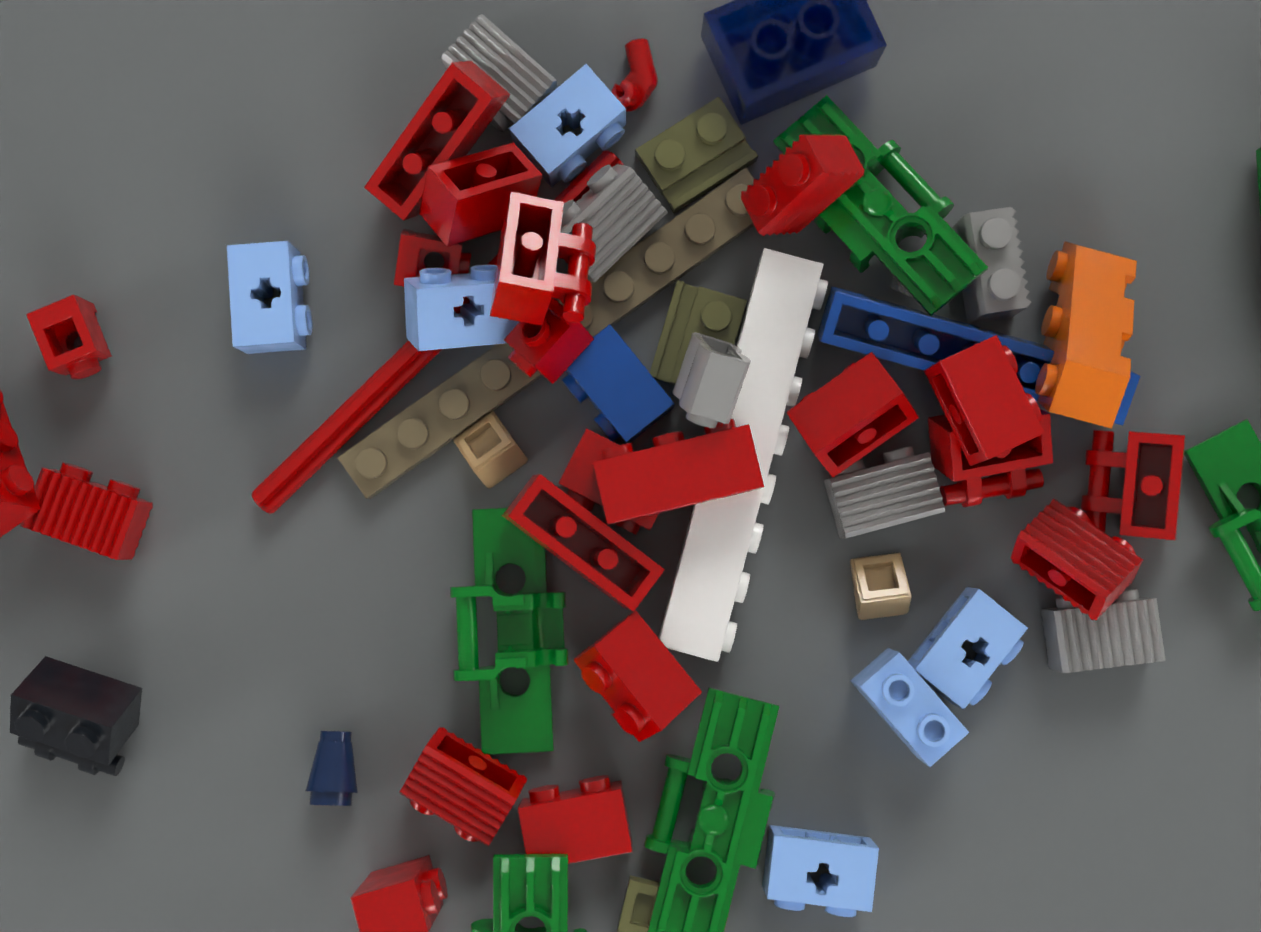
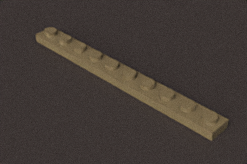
[337,167,754,499]

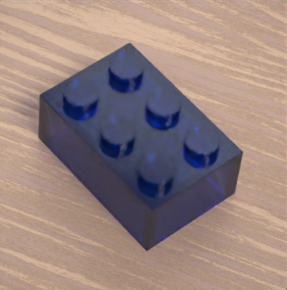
[701,0,887,125]

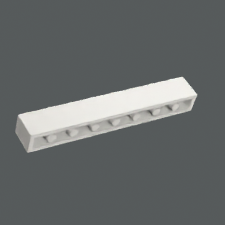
[658,248,828,662]

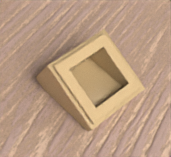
[453,411,528,488]
[850,553,912,620]

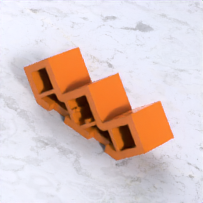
[1035,241,1137,429]

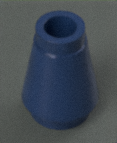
[305,731,358,806]

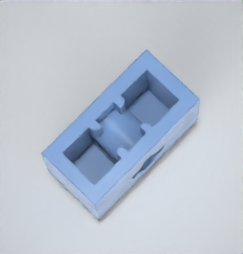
[509,64,626,188]
[227,241,313,354]
[404,265,519,351]
[908,587,1028,710]
[850,648,969,767]
[762,825,879,917]

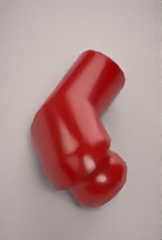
[611,38,658,112]

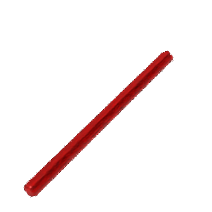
[251,150,623,514]

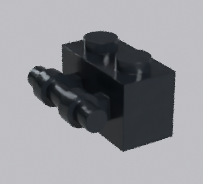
[10,656,142,776]

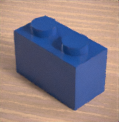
[562,324,675,444]

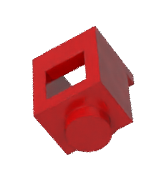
[394,229,471,287]
[26,294,112,379]
[504,298,594,384]

